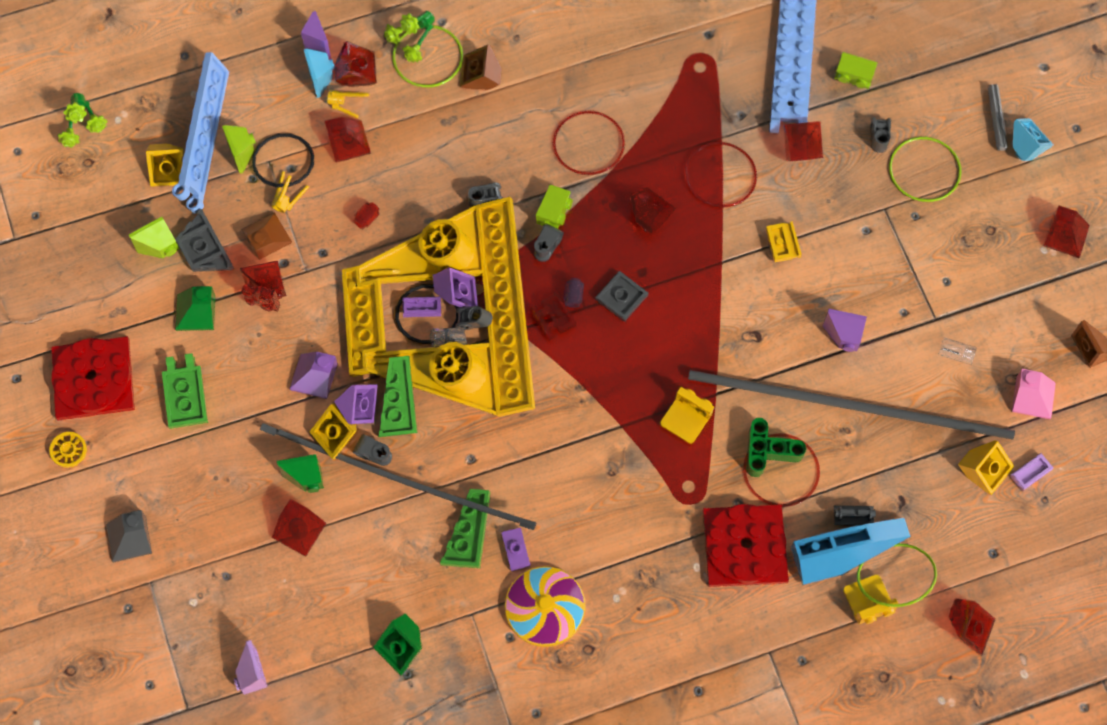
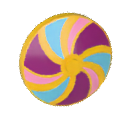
[505,567,585,647]

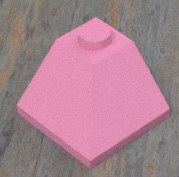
[1012,369,1056,419]

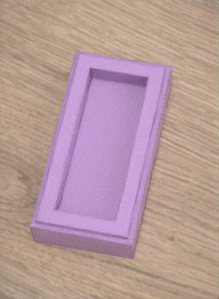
[1010,453,1053,492]

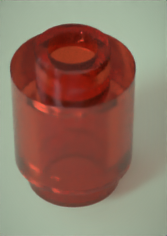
[352,202,380,230]

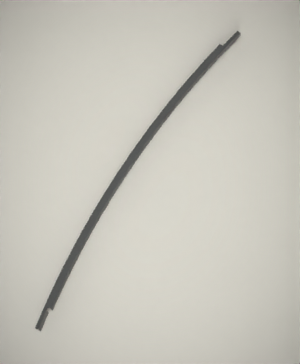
[260,423,537,530]

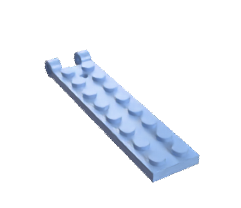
[769,0,816,137]
[172,52,229,214]

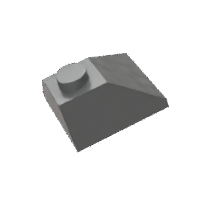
[106,510,152,562]

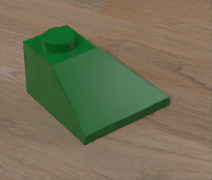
[175,286,216,331]
[277,454,324,493]
[373,613,422,676]

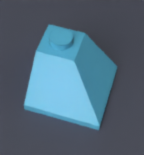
[304,49,335,98]
[1013,118,1053,161]

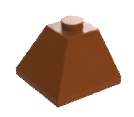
[460,44,502,90]
[242,212,292,260]
[1071,320,1107,368]

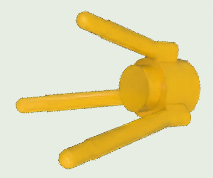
[327,90,369,118]
[272,171,309,213]

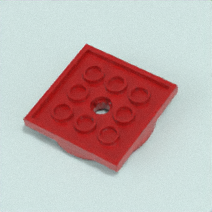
[51,336,135,421]
[703,504,789,587]

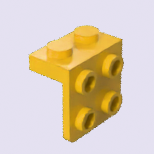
[661,387,714,444]
[843,575,898,625]

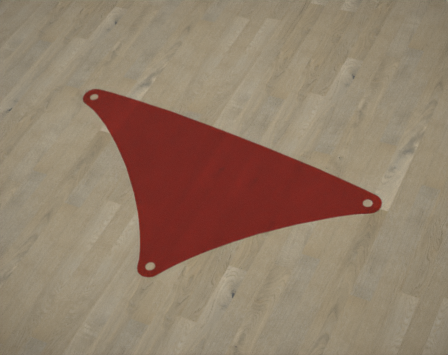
[475,53,723,505]

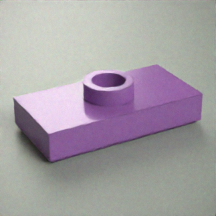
[403,297,441,317]
[502,528,530,571]

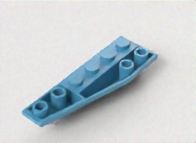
[791,518,910,585]

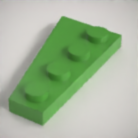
[378,356,418,437]
[440,489,490,568]

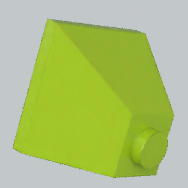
[222,125,256,174]
[129,217,179,258]

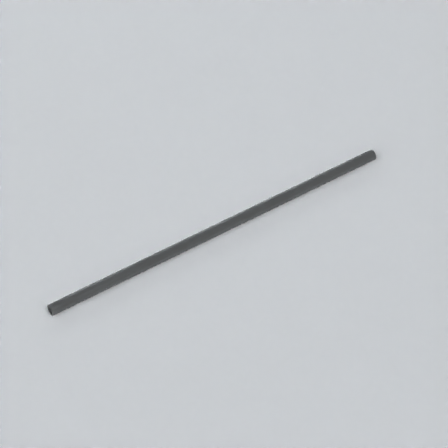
[688,370,1015,440]

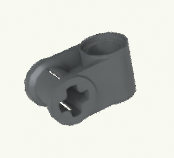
[870,117,891,153]
[468,182,503,207]
[534,224,564,262]
[456,306,493,330]
[353,434,392,466]

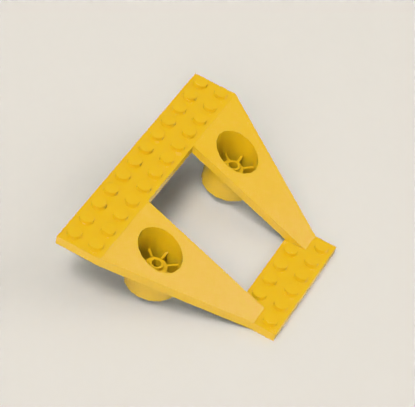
[342,197,535,417]

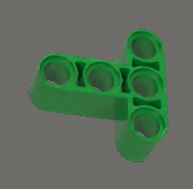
[747,418,807,477]

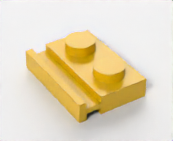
[766,221,802,263]

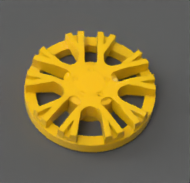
[49,432,87,468]

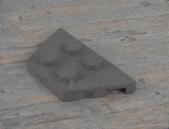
[176,209,234,272]

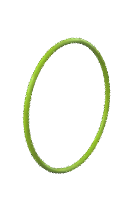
[392,25,463,87]
[889,137,961,202]
[857,543,937,607]

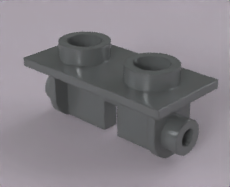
[834,505,876,525]

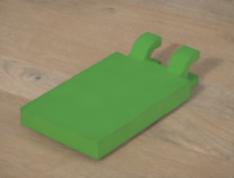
[162,353,208,429]

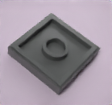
[595,271,649,322]

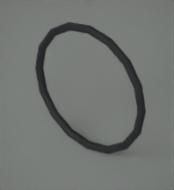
[252,134,314,187]
[395,284,459,344]

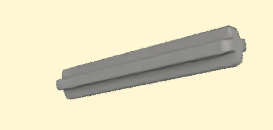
[988,84,1008,151]

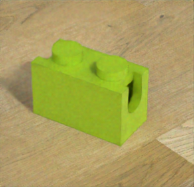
[834,52,878,89]
[536,184,573,229]

